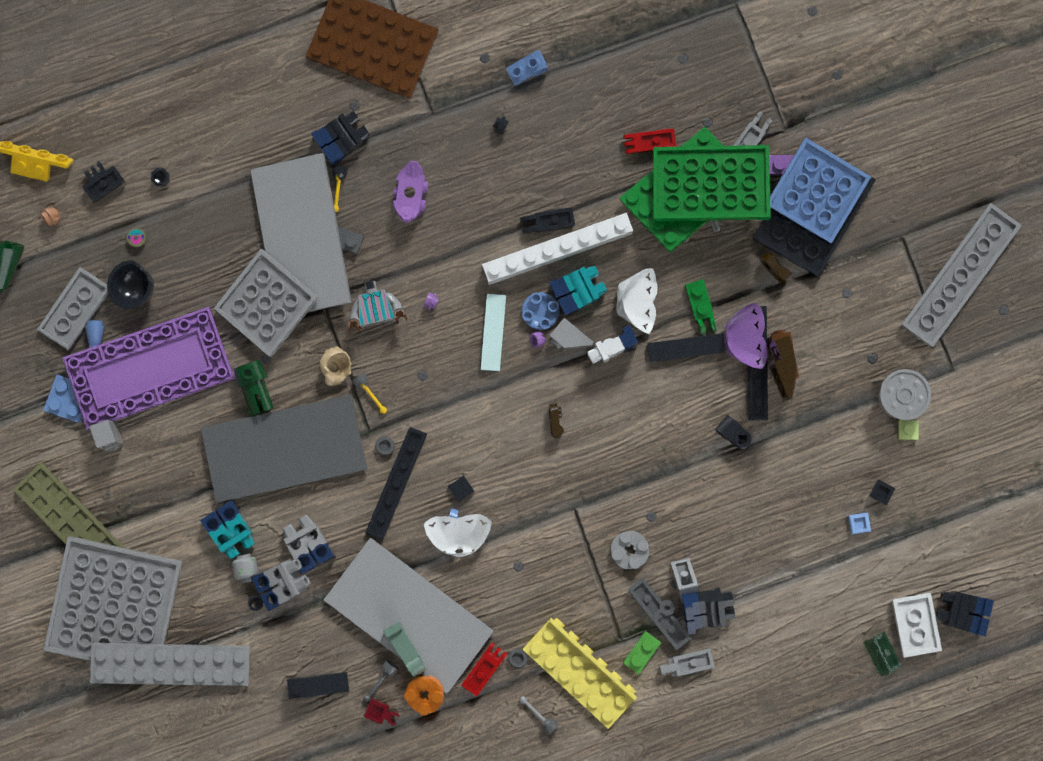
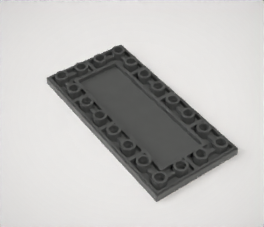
[201,395,368,503]

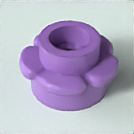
[423,293,439,311]

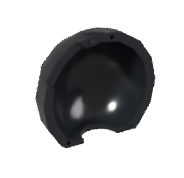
[107,260,155,309]

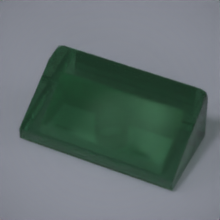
[864,631,902,676]

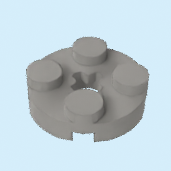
[611,531,649,570]

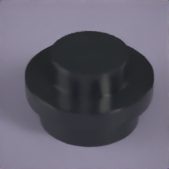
[492,116,509,134]

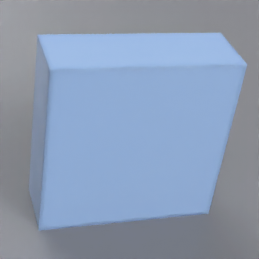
[848,513,871,535]

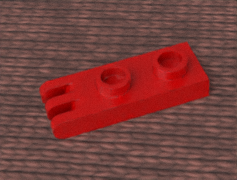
[623,128,677,154]
[461,643,507,697]

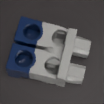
[283,515,336,574]
[251,559,310,611]

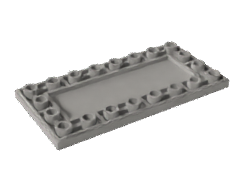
[251,153,352,312]
[324,538,494,694]

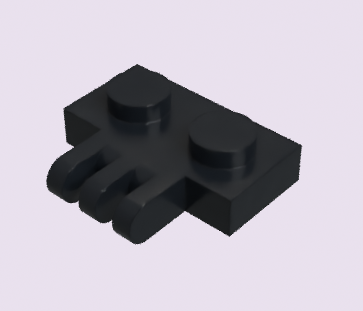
[82,161,125,203]

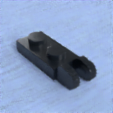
[520,207,575,234]

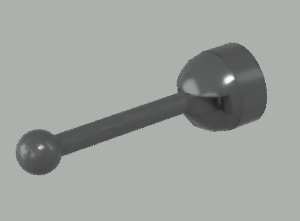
[363,660,399,703]

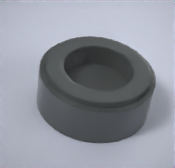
[375,436,395,456]
[508,648,528,668]

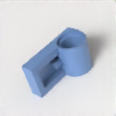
[506,50,549,85]

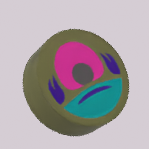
[127,228,147,248]

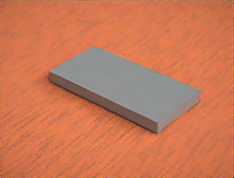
[37,267,108,351]

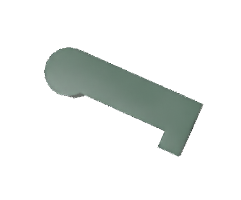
[383,621,427,677]

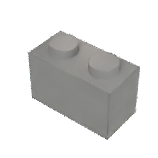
[89,420,124,452]

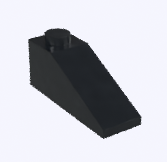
[287,672,349,699]

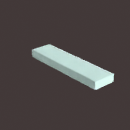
[481,294,506,372]

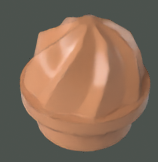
[40,207,60,227]

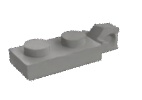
[659,648,715,677]

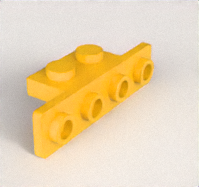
[0,141,73,182]

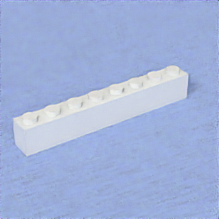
[482,213,633,285]

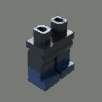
[311,111,370,166]
[682,588,736,635]
[935,591,994,637]

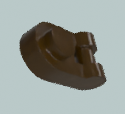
[760,253,790,283]
[549,403,564,438]

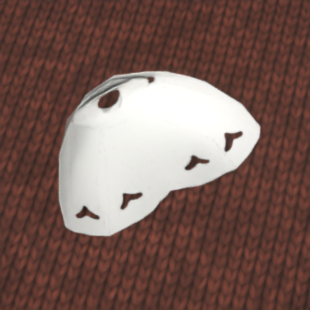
[616,268,657,334]
[424,514,492,557]

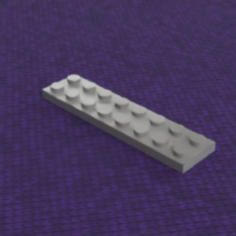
[901,203,1022,348]
[90,643,250,686]

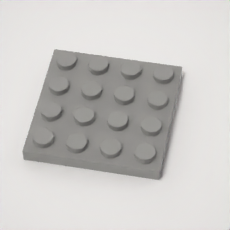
[214,249,319,357]

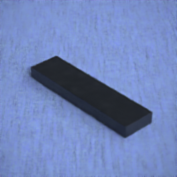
[647,333,726,363]

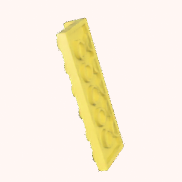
[523,618,637,729]

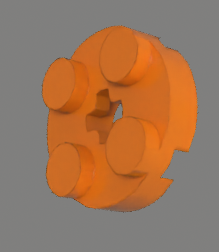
[404,675,444,715]

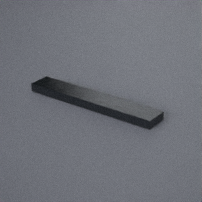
[748,306,768,421]
[365,427,427,540]

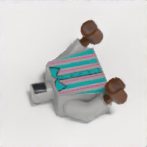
[348,281,407,332]

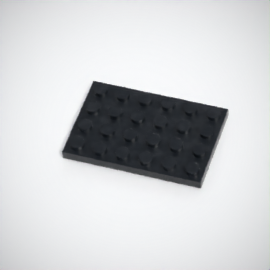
[752,177,876,278]

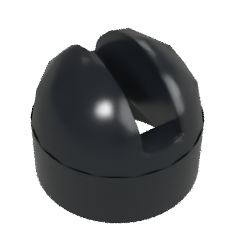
[248,595,264,611]

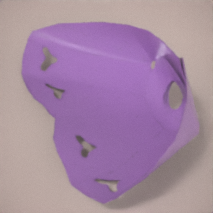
[724,303,767,369]

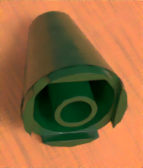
[0,240,25,292]

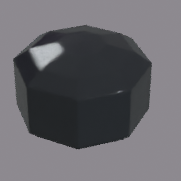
[151,168,170,187]

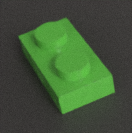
[623,631,661,674]

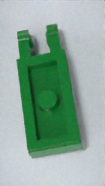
[685,279,717,335]

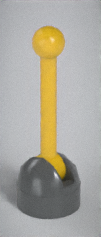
[351,372,387,414]

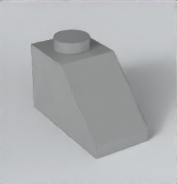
[549,318,594,350]
[671,558,699,605]

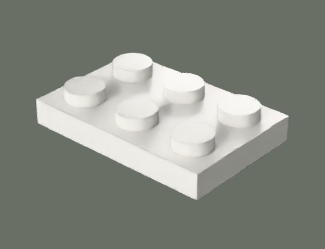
[891,593,942,657]

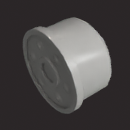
[878,369,931,420]

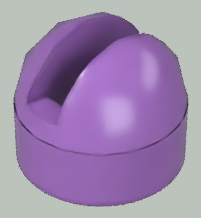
[529,332,546,348]

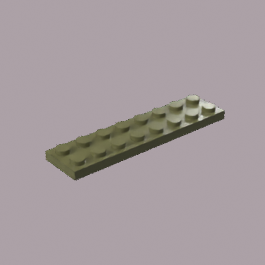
[13,462,125,548]

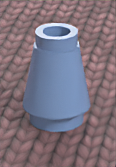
[85,320,104,348]

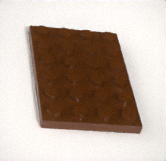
[305,0,439,99]

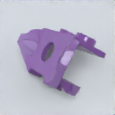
[393,161,428,223]

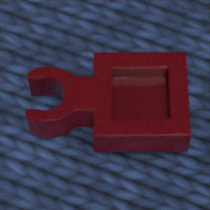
[363,698,400,726]

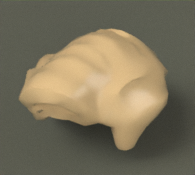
[319,346,352,386]

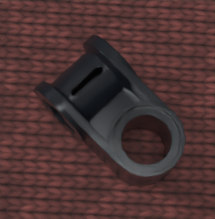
[715,415,752,449]

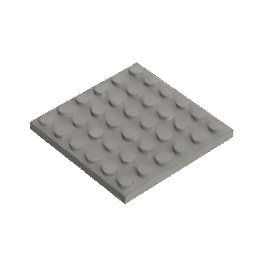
[44,536,183,661]

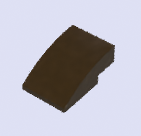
[769,335,796,402]

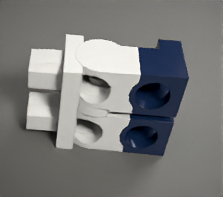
[587,325,638,364]

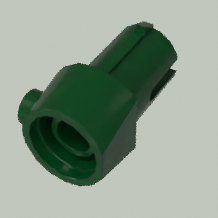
[233,360,274,416]

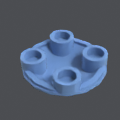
[521,292,560,330]

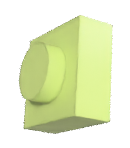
[898,420,919,440]

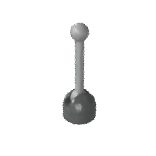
[519,696,559,736]

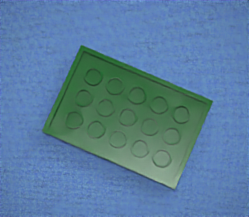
[619,127,724,253]
[653,145,770,221]

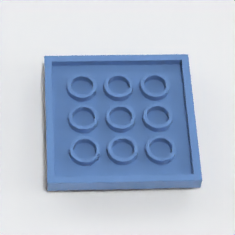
[770,138,871,243]

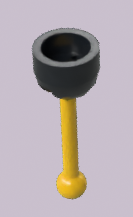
[332,166,348,213]

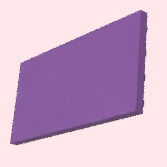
[62,307,235,430]

